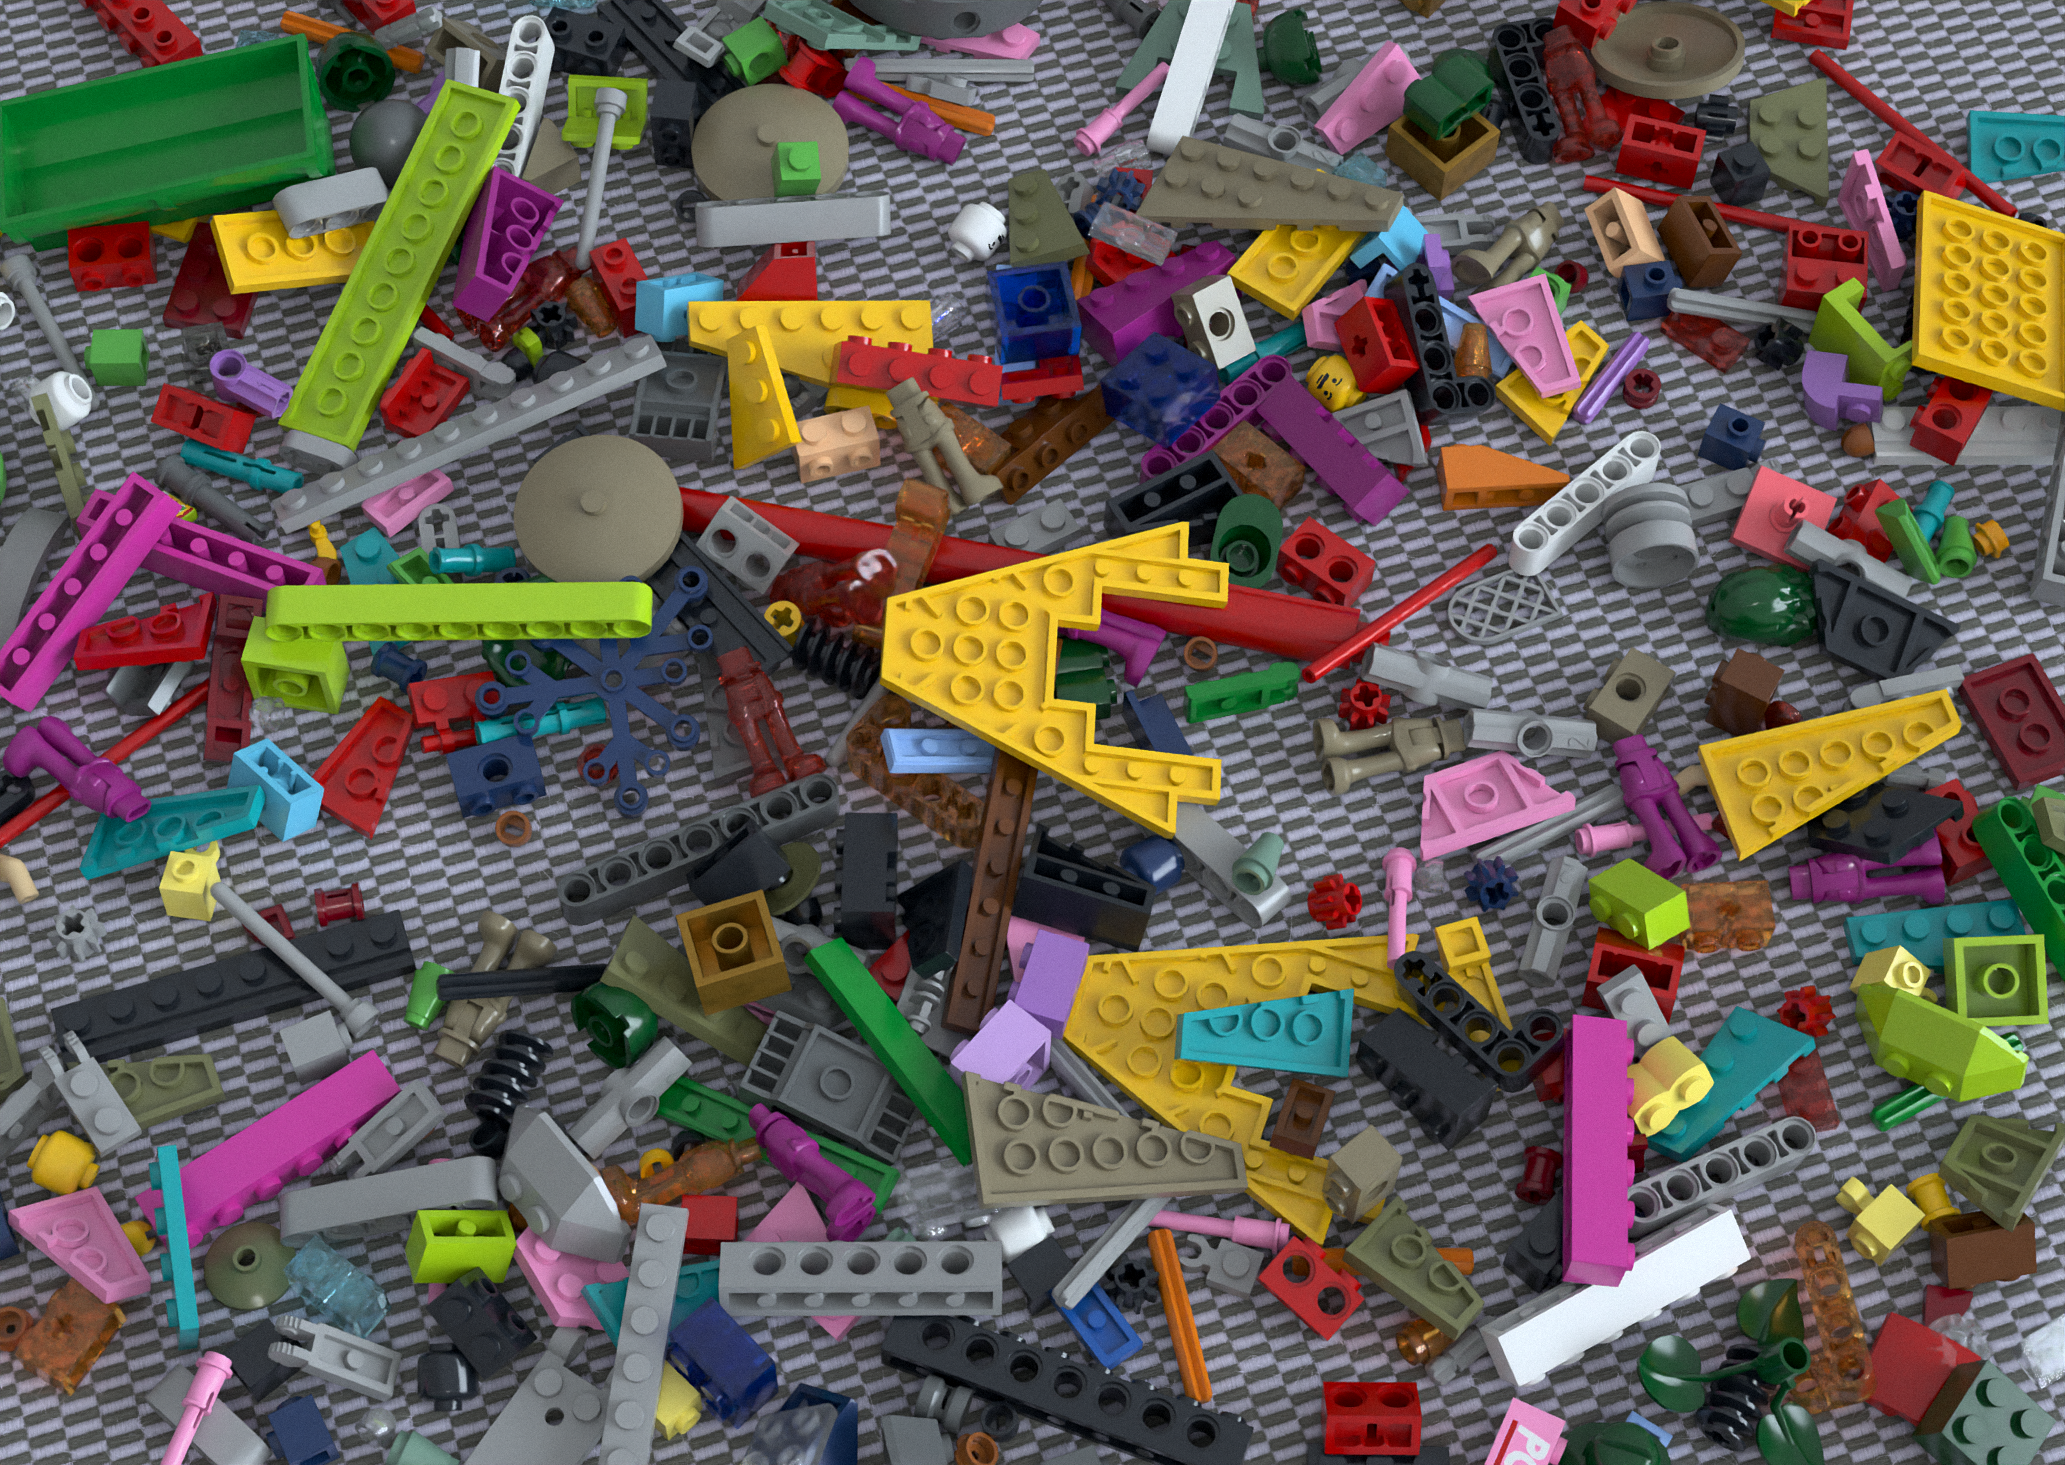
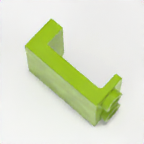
[1808,277,1912,402]

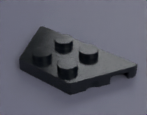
[1811,558,1961,681]
[1807,783,1965,865]

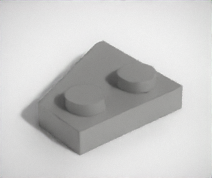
[1331,389,1429,468]

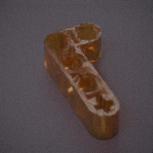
[852,477,951,650]
[846,694,984,849]
[1788,1220,1878,1414]

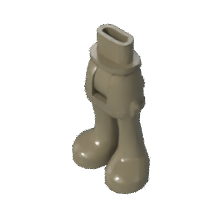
[1451,201,1564,295]
[885,377,1004,526]
[1313,716,1466,797]
[432,911,557,1070]

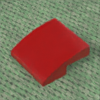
[1851,1312,1981,1427]

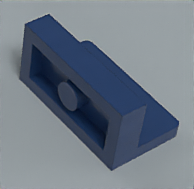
[1122,690,1194,756]

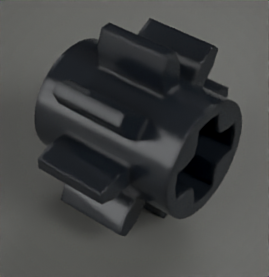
[1694,94,1738,144]
[527,300,578,351]
[1754,317,1804,371]
[1103,1254,1159,1315]

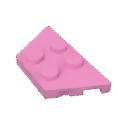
[1420,750,1576,861]
[513,1226,629,1330]

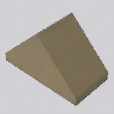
[522,117,582,195]

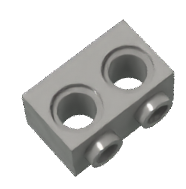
[695,496,799,595]

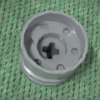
[1601,482,1700,589]

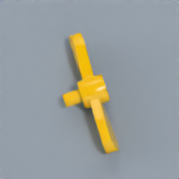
[306,520,338,560]

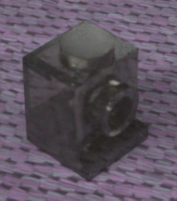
[180,321,230,386]

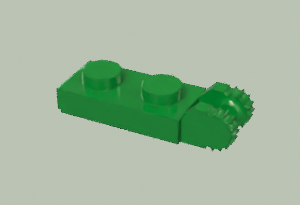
[1183,661,1301,724]

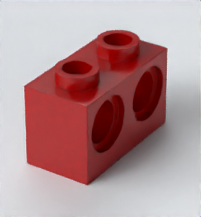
[1875,131,1966,200]
[68,221,158,292]
[1909,375,1995,466]
[150,383,257,454]
[1276,516,1376,607]
[1255,1236,1364,1341]
[1320,1382,1422,1455]

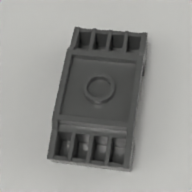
[629,339,730,463]
[739,1010,920,1166]

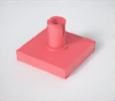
[1728,465,1837,573]

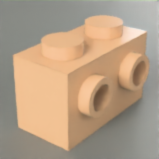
[1584,187,1666,278]
[791,406,880,484]

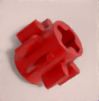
[1338,679,1391,731]
[1307,874,1362,930]
[1777,985,1836,1038]

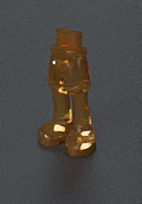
[602,1136,763,1226]

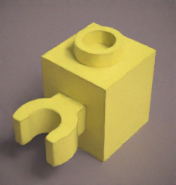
[159,840,221,921]
[1849,945,1938,1003]
[1835,1177,1926,1266]
[655,1360,703,1441]

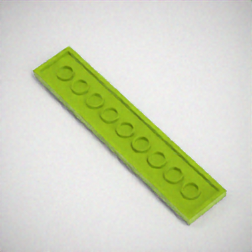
[278,79,521,453]

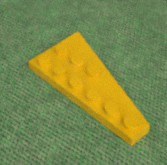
[687,300,938,406]
[1697,689,1962,862]

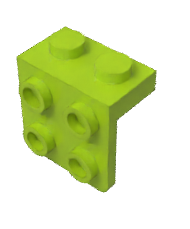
[561,75,648,150]

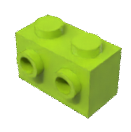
[1588,858,1690,950]
[405,1210,517,1283]

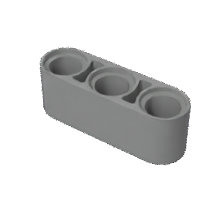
[273,167,390,239]
[144,1364,273,1465]

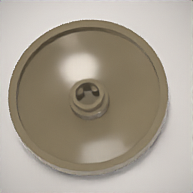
[1589,1,1745,99]
[691,84,849,201]
[514,435,684,582]

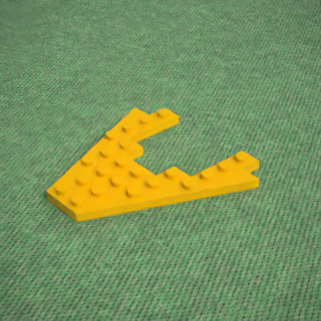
[879,521,1229,839]
[1062,933,1446,1248]

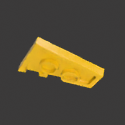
[1495,320,1609,446]
[727,325,802,470]

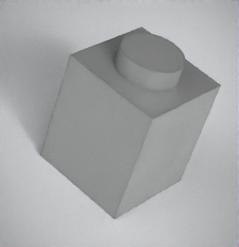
[278,1010,354,1086]

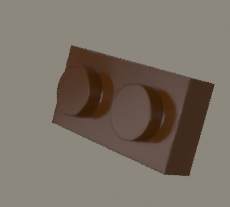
[1269,1078,1336,1160]

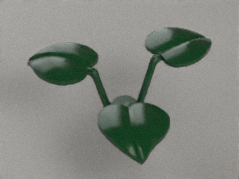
[1636,1278,1825,1465]

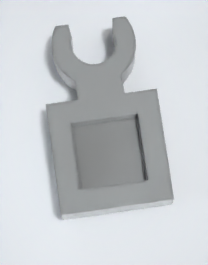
[905,73,977,106]
[1179,1234,1265,1301]

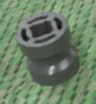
[913,1374,974,1435]

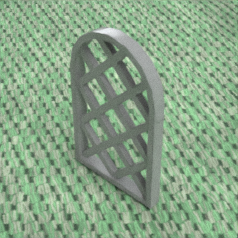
[1447,569,1563,646]

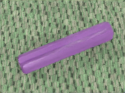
[1571,331,1650,425]

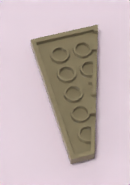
[1134,136,1403,232]
[961,1071,1248,1209]

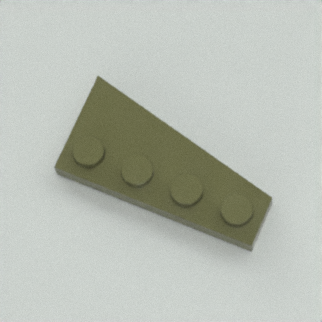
[600,914,768,1067]

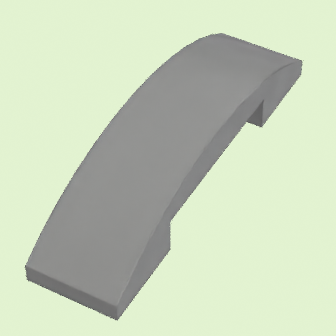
[673,0,766,68]
[0,507,71,650]

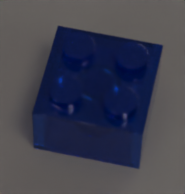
[985,261,1082,365]
[1100,331,1221,449]
[669,1296,779,1430]

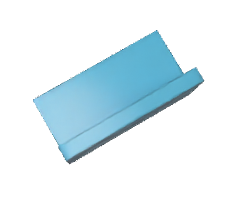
[1350,205,1428,271]

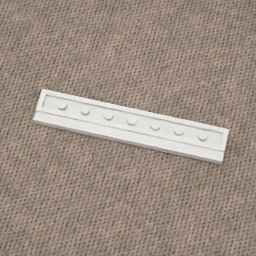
[1867,406,2062,465]

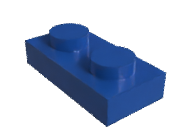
[1051,1282,1143,1370]

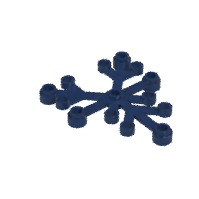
[475,566,713,819]

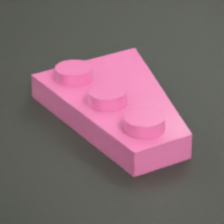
[1314,41,1422,155]
[1467,273,1581,399]
[744,1182,862,1342]
[8,1186,151,1304]

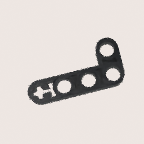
[1487,17,1564,165]
[1383,263,1496,426]
[1394,951,1564,1093]

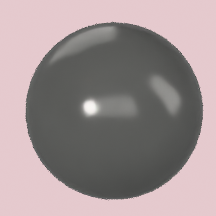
[349,99,428,189]

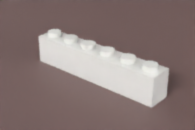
[1479,1202,1751,1387]

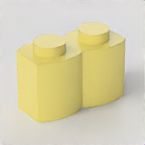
[1627,1036,1714,1137]

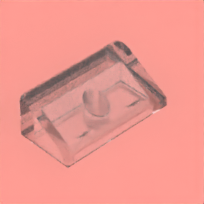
[2011,1313,2065,1391]

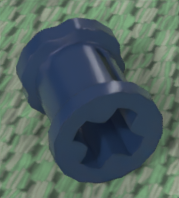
[370,641,428,695]

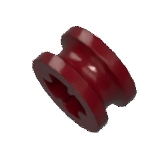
[1622,368,1661,410]

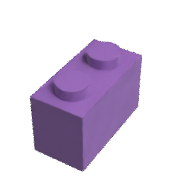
[1006,929,1090,1040]

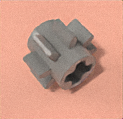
[47,905,107,963]

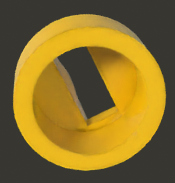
[639,1147,677,1188]
[120,1220,156,1257]

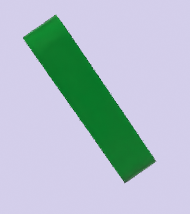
[1972,796,2065,982]

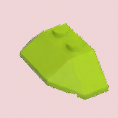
[1855,983,2029,1102]

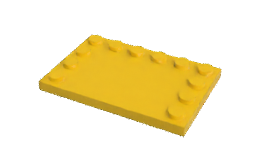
[1911,190,2065,412]

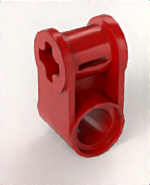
[778,39,849,98]

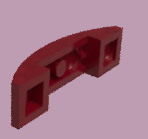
[203,594,263,764]

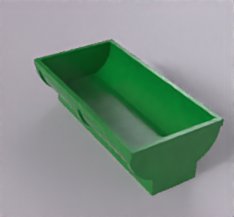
[0,33,336,253]

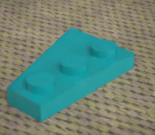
[580,1259,721,1349]

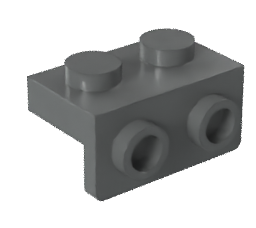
[102,660,195,716]

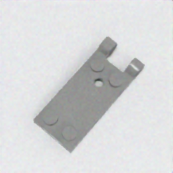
[463,1327,614,1465]

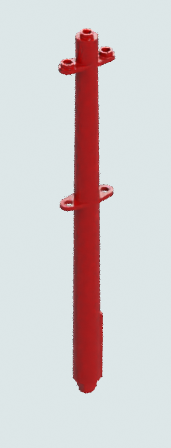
[678,486,1391,670]

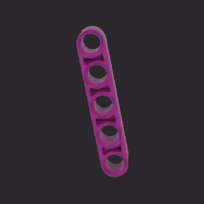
[1139,355,1292,485]

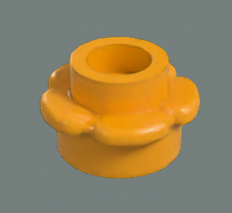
[1971,519,2009,558]

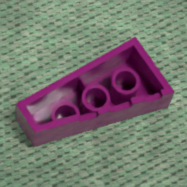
[452,165,564,322]
[1076,240,1242,374]
[1256,374,1410,527]

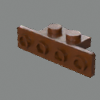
[991,379,1125,505]

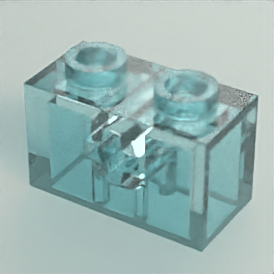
[283,1235,392,1339]

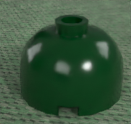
[1257,7,1323,87]
[314,31,396,112]
[570,980,658,1069]

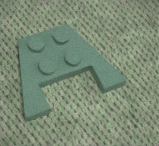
[763,0,922,51]
[1116,0,1264,121]

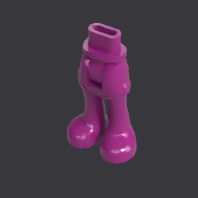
[832,56,967,166]
[1057,607,1167,688]
[2,716,151,822]
[1612,734,1722,880]
[1788,828,1945,905]
[749,1103,876,1242]

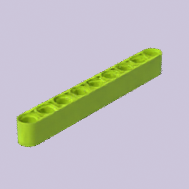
[264,582,653,642]

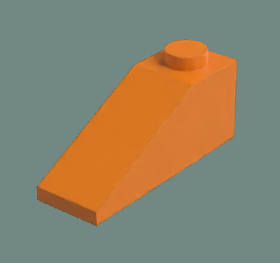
[1436,444,1570,511]

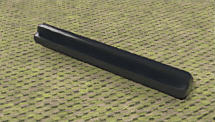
[436,963,607,1001]

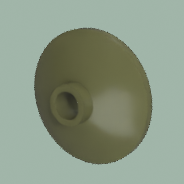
[763,842,822,916]
[204,1222,297,1311]

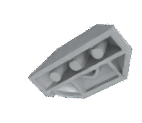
[497,1104,632,1264]

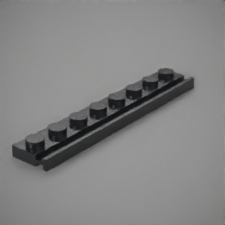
[596,0,746,119]
[533,423,795,694]
[51,909,416,1071]

